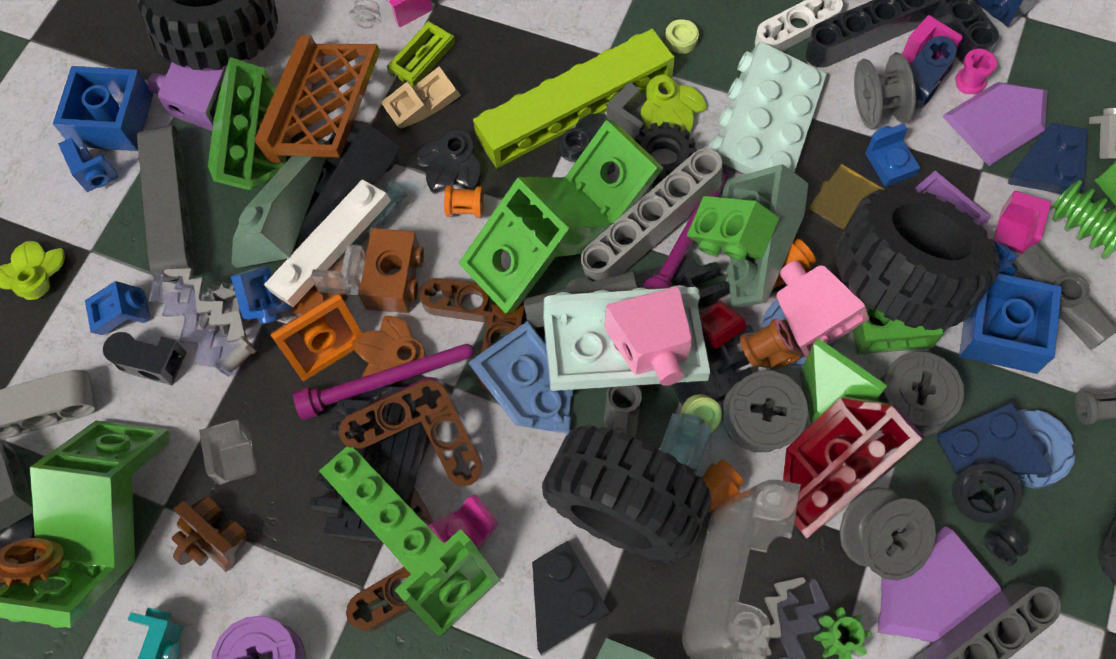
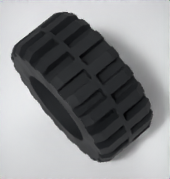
[136,0,278,70]
[835,187,1000,330]
[542,425,712,564]

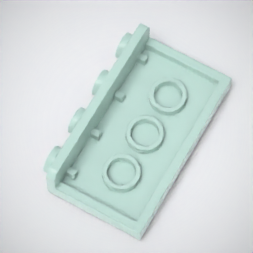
[708,41,827,174]
[543,285,710,391]

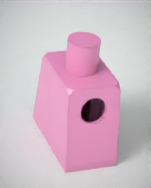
[776,261,869,359]
[604,286,692,386]

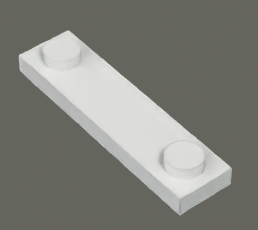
[264,179,391,307]

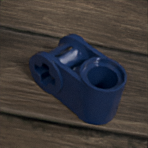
[909,36,957,108]

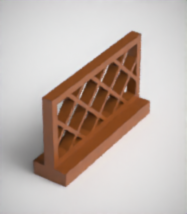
[255,35,380,163]

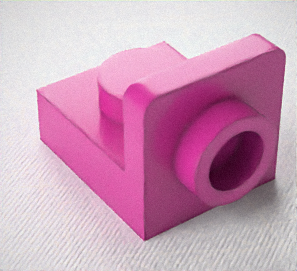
[428,494,498,549]

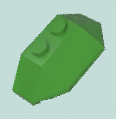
[208,57,287,190]

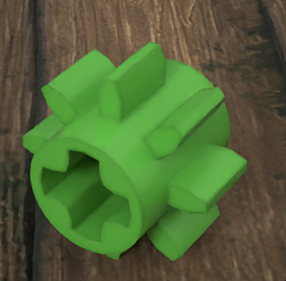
[813,608,872,659]

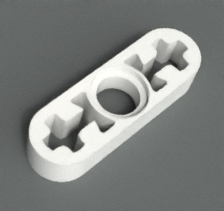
[755,0,843,51]

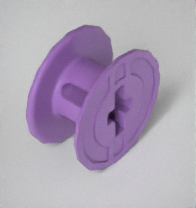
[212,616,306,659]

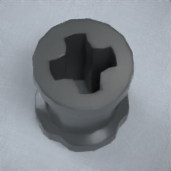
[1075,387,1116,425]

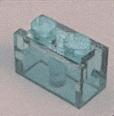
[659,413,712,475]

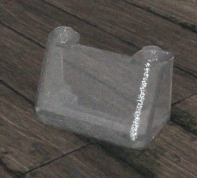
[682,480,801,659]

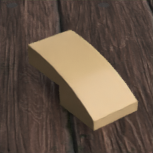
[381,66,461,129]

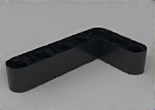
[805,0,999,68]

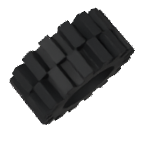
[634,122,697,189]

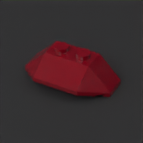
[780,396,925,539]

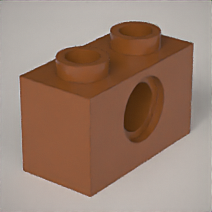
[358,228,424,313]

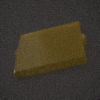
[809,164,883,230]

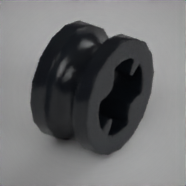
[983,524,1028,566]

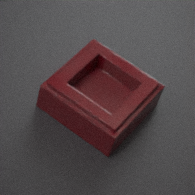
[699,300,746,349]

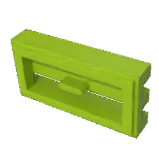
[387,21,455,87]

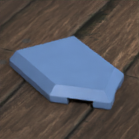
[468,321,573,434]

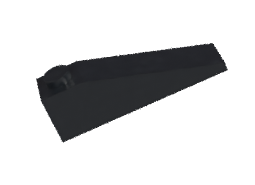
[294,120,400,249]

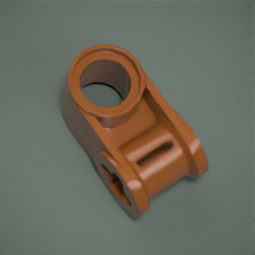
[740,318,803,370]

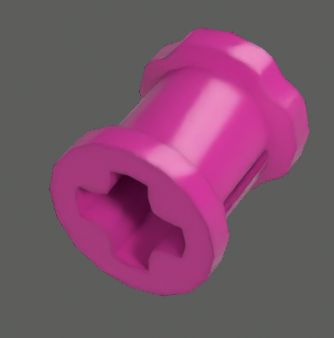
[955,49,997,95]

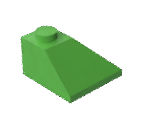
[800,338,887,424]

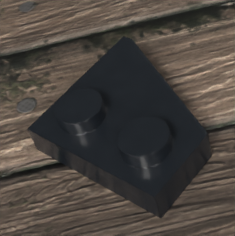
[532,541,610,656]

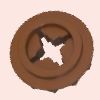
[0,538,65,587]

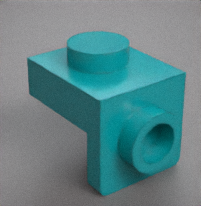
[127,608,183,659]

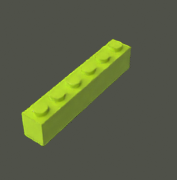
[473,29,674,169]

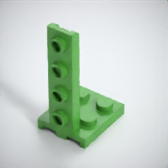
[319,446,500,637]

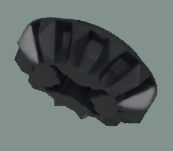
[952,460,1023,523]

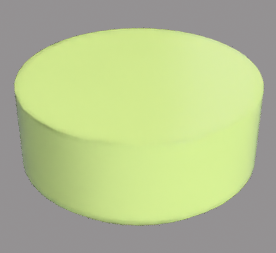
[665,19,699,54]
[681,394,722,435]

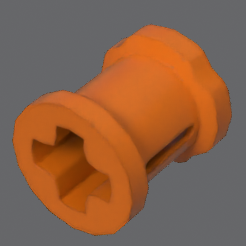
[444,185,484,219]

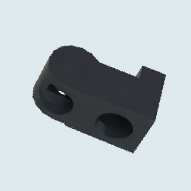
[103,332,187,386]

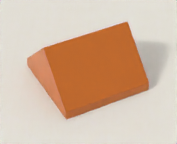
[271,293,362,382]

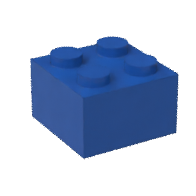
[53,66,153,151]
[959,273,1062,374]

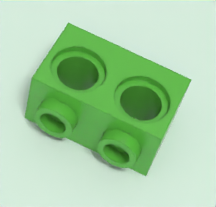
[687,196,779,261]
[852,297,943,355]

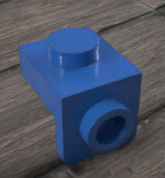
[231,266,293,324]

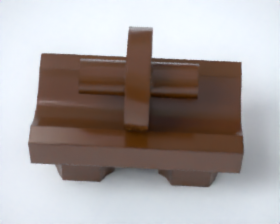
[172,496,247,572]

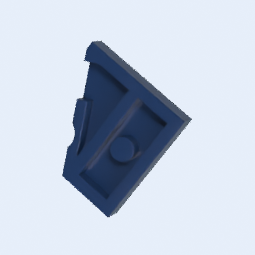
[1008,123,1087,194]
[937,403,1053,478]

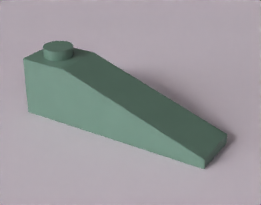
[231,140,331,268]
[722,164,809,308]

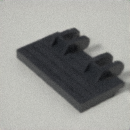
[635,255,754,406]
[309,386,436,543]

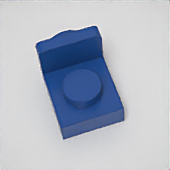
[865,123,920,187]
[58,138,118,192]
[85,281,150,335]

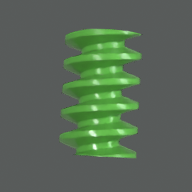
[1049,179,1116,260]

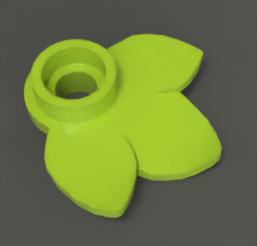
[641,75,707,133]
[0,241,65,300]

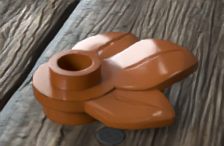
[352,316,426,386]

